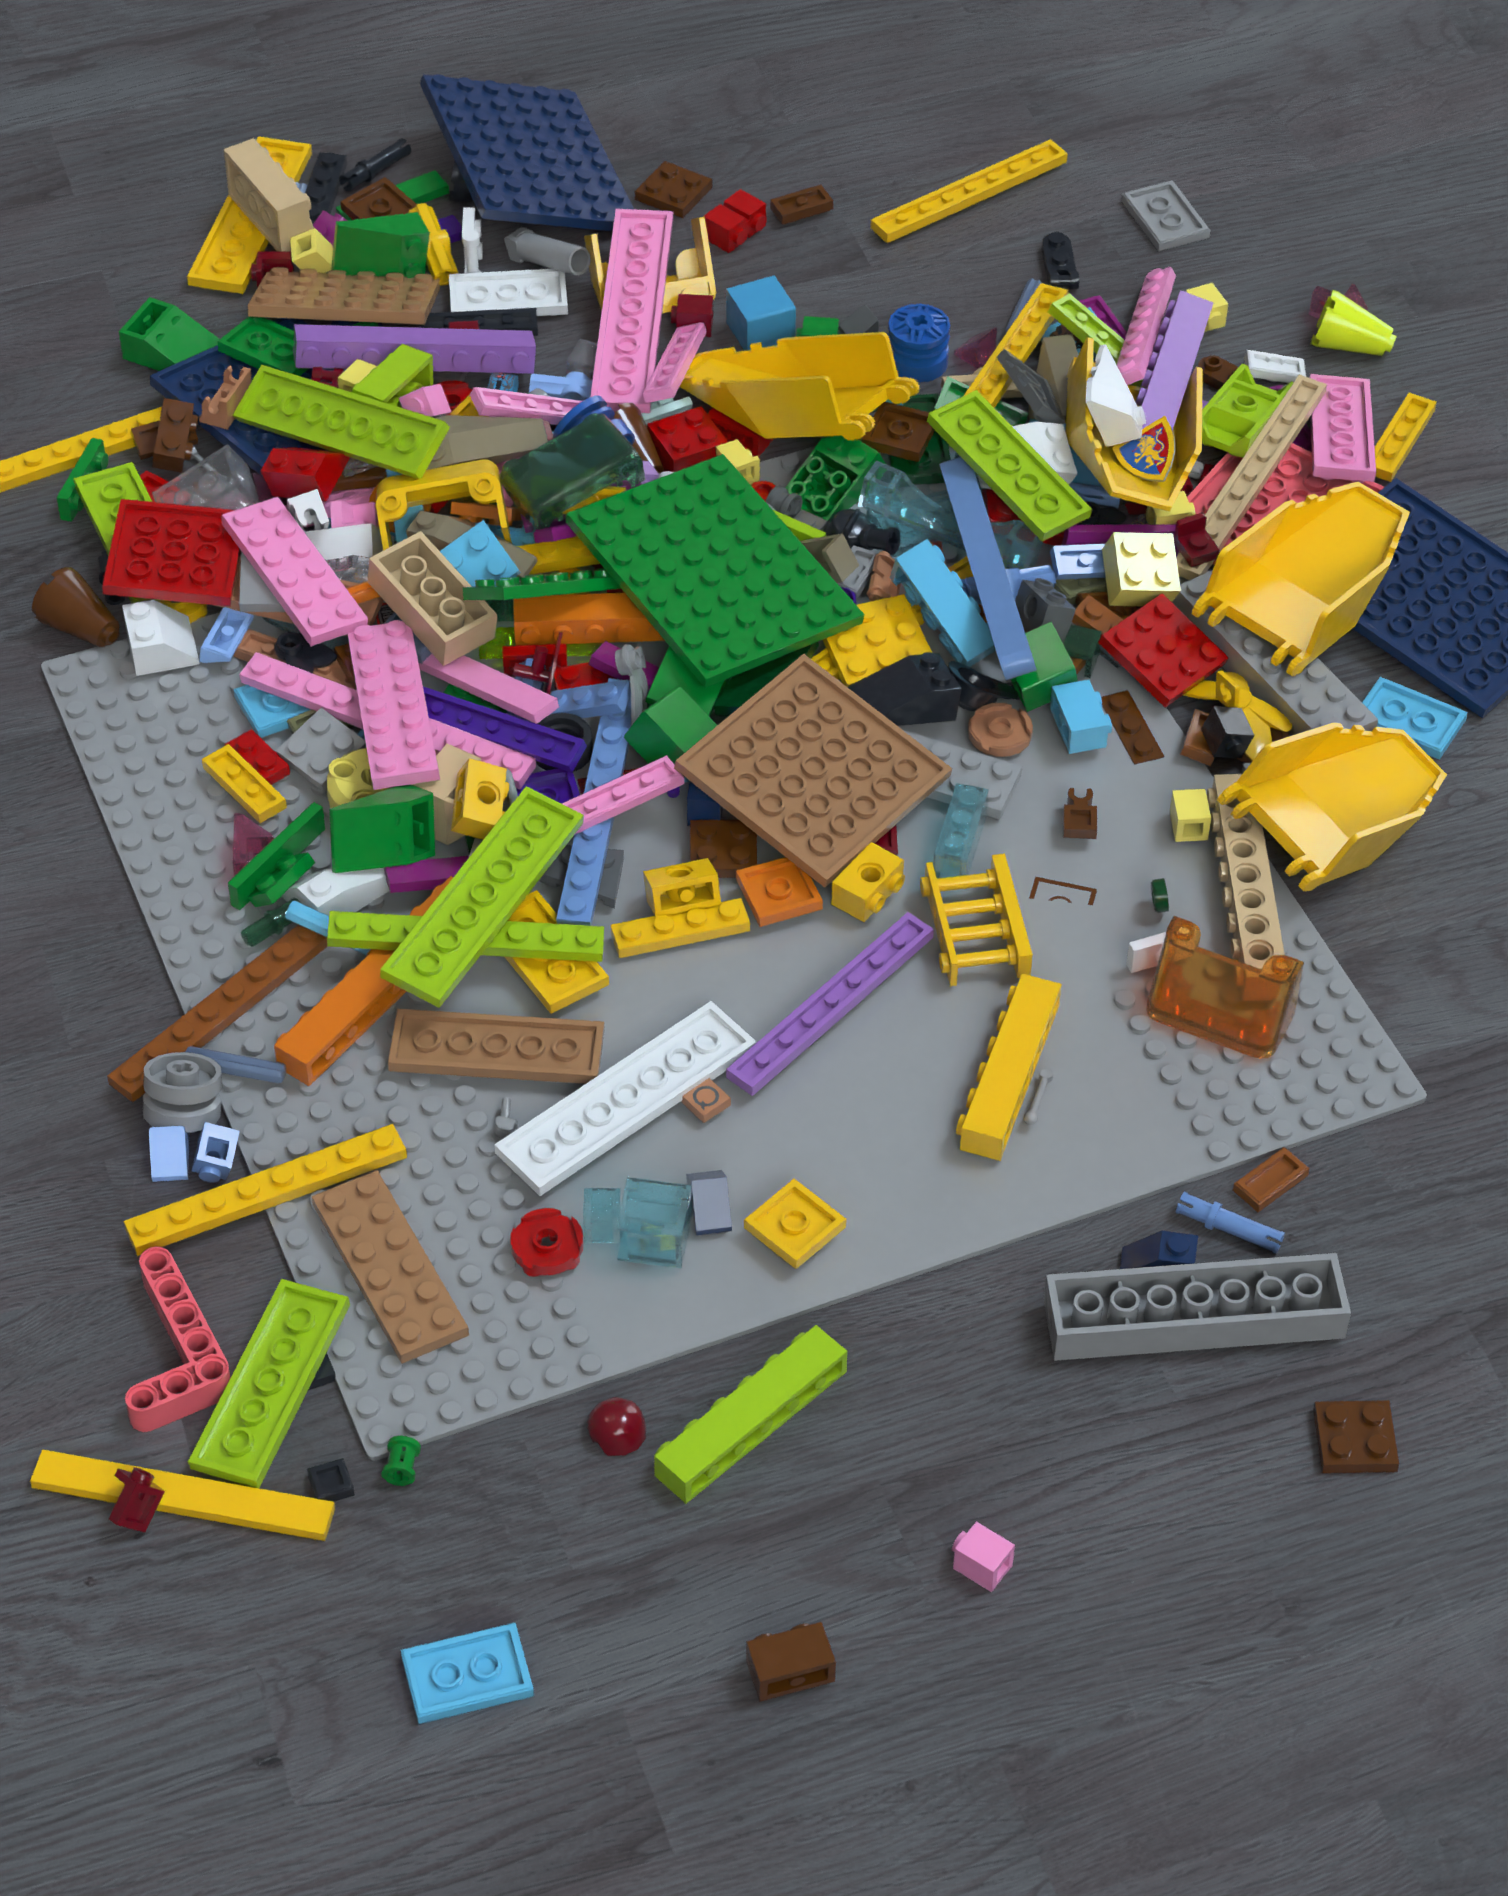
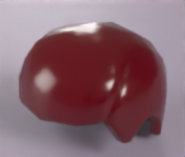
[587,1397,646,1456]

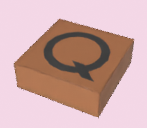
[681,1078,731,1123]

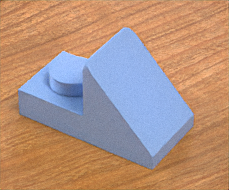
[149,1126,189,1182]

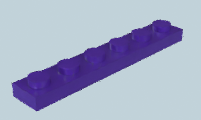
[423,686,587,773]

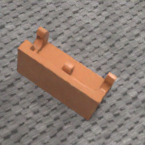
[199,366,251,429]

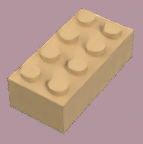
[223,138,314,252]
[368,531,497,666]

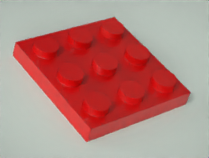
[1098,593,1229,708]

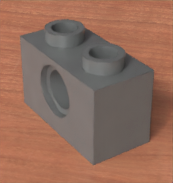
[1015,578,1076,644]

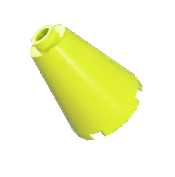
[1311,289,1396,356]

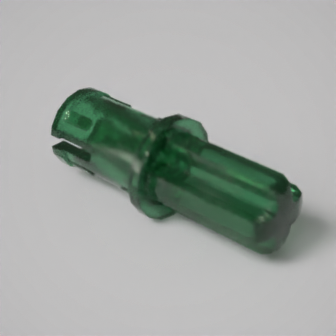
[241,897,301,947]

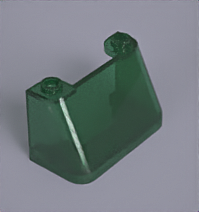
[500,413,646,532]

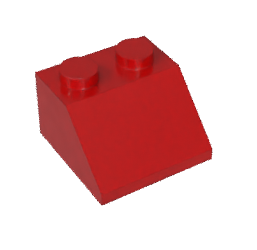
[261,447,350,502]

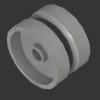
[143,1052,222,1133]

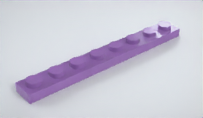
[726,912,934,1096]

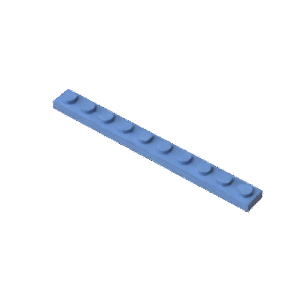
[556,678,631,926]

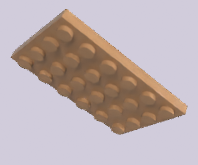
[248,267,440,325]

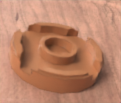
[968,703,1033,757]

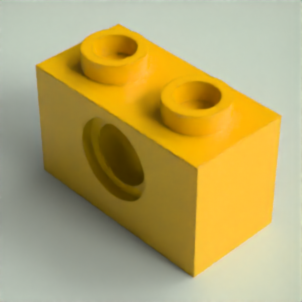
[451,758,509,840]
[831,842,905,922]
[643,858,721,917]

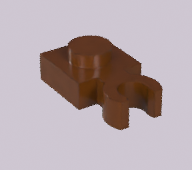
[1063,788,1097,839]

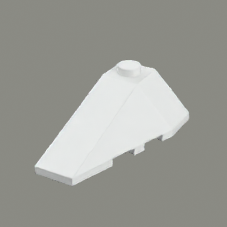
[1086,344,1146,447]
[304,523,394,573]
[281,867,389,916]

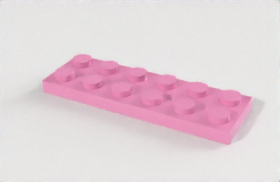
[1310,374,1376,483]
[222,497,368,646]

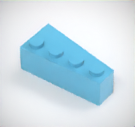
[890,539,996,667]

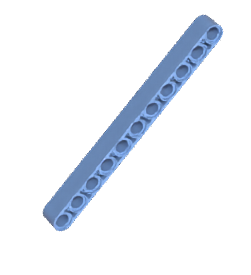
[939,457,1037,680]

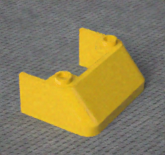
[584,217,716,313]
[376,459,512,551]

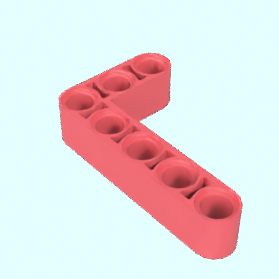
[125,1247,231,1432]

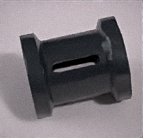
[860,523,901,555]

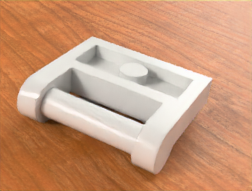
[462,208,483,273]

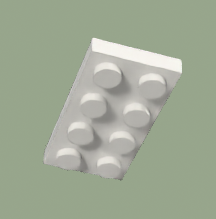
[449,269,568,316]

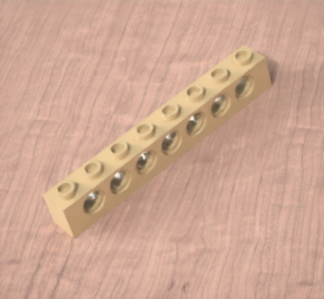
[1207,774,1288,999]

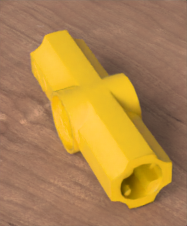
[409,203,458,286]

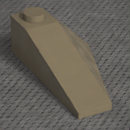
[1028,334,1078,424]
[426,415,550,470]
[406,510,537,581]

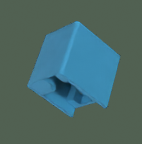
[726,275,796,351]

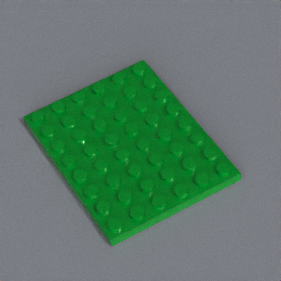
[565,454,865,688]

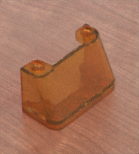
[1146,916,1304,1059]

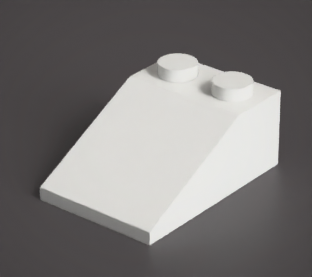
[977,422,1078,489]

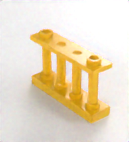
[920,853,1033,986]

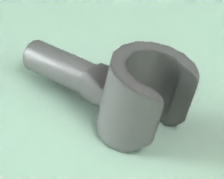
[496,1097,518,1138]

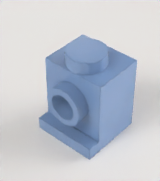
[191,1122,239,1183]

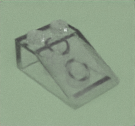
[153,444,260,510]

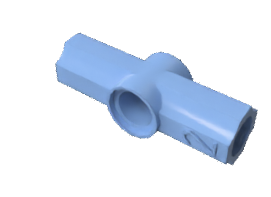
[529,371,593,401]

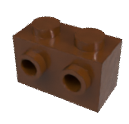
[152,398,198,473]
[746,1622,836,1702]

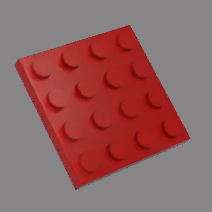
[102,499,241,607]

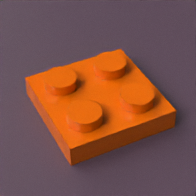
[450,501,522,526]
[736,857,823,927]

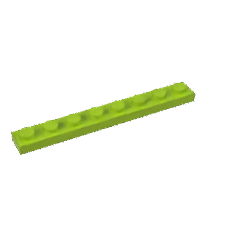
[327,911,604,962]

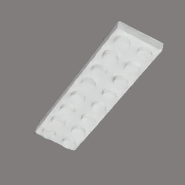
[494,1001,757,1196]

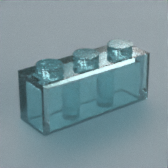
[933,783,989,878]

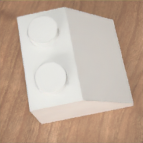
[122,600,200,676]

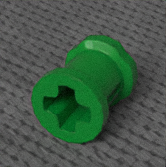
[381,1435,421,1486]

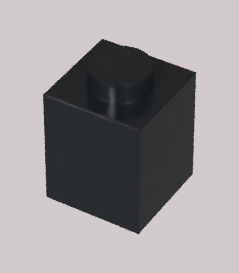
[1201,706,1255,758]

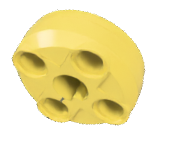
[327,748,393,808]

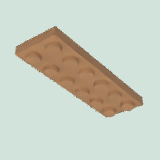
[388,1009,605,1084]
[312,1170,469,1364]

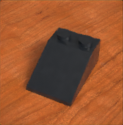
[847,652,961,726]

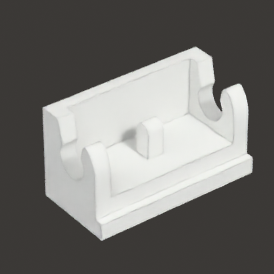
[287,489,329,532]

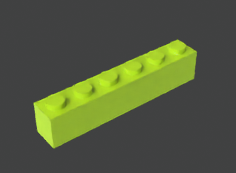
[654,1325,848,1504]

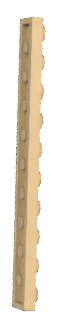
[1176,374,1327,580]

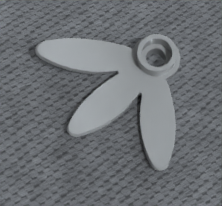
[615,644,649,726]

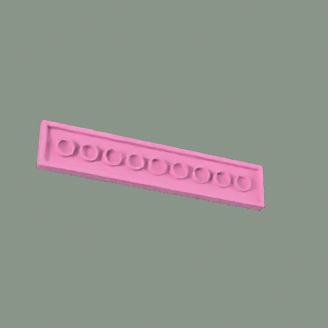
[590,209,673,413]

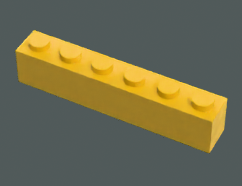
[956,974,1062,1161]

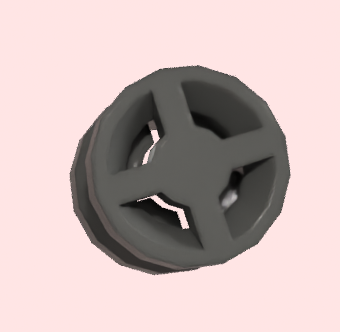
[766,485,803,518]

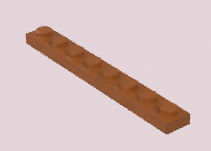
[107,925,327,1102]

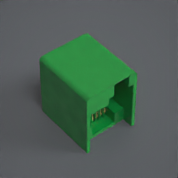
[1010,621,1078,712]
[624,686,718,765]

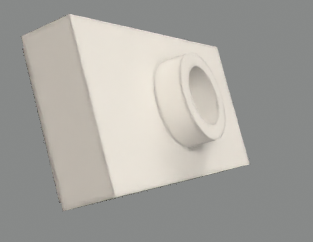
[1244,350,1306,383]
[1126,925,1197,973]

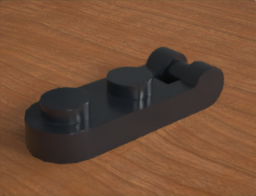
[1042,232,1079,289]

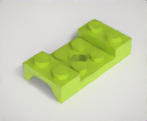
[1202,364,1294,458]

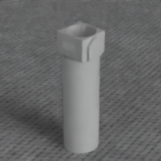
[504,227,590,276]

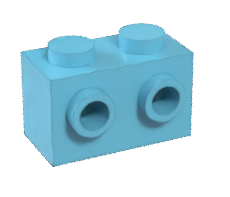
[1050,680,1112,754]

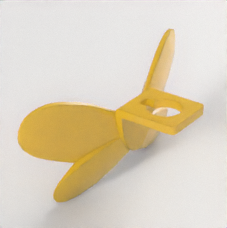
[1184,670,1292,761]

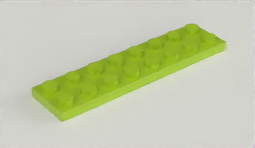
[233,365,450,479]
[380,786,584,1008]

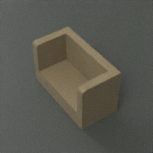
[800,533,859,583]

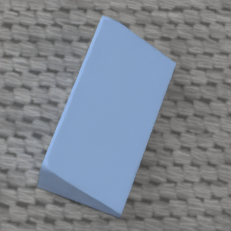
[199,607,254,663]

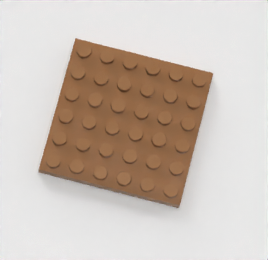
[674,654,953,888]

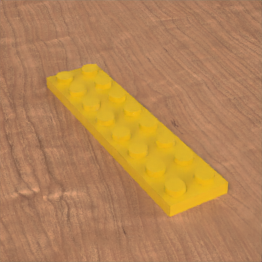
[187,136,312,294]

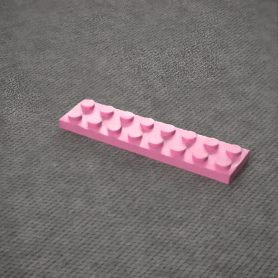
[348,620,440,790]

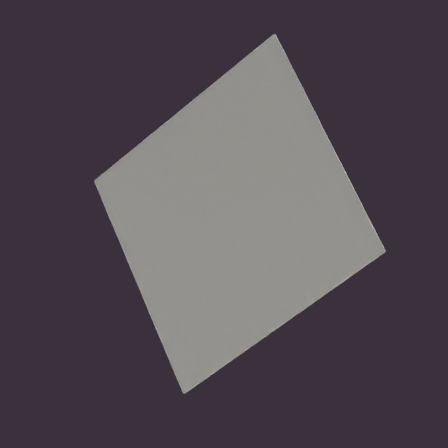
[41,438,1427,1461]

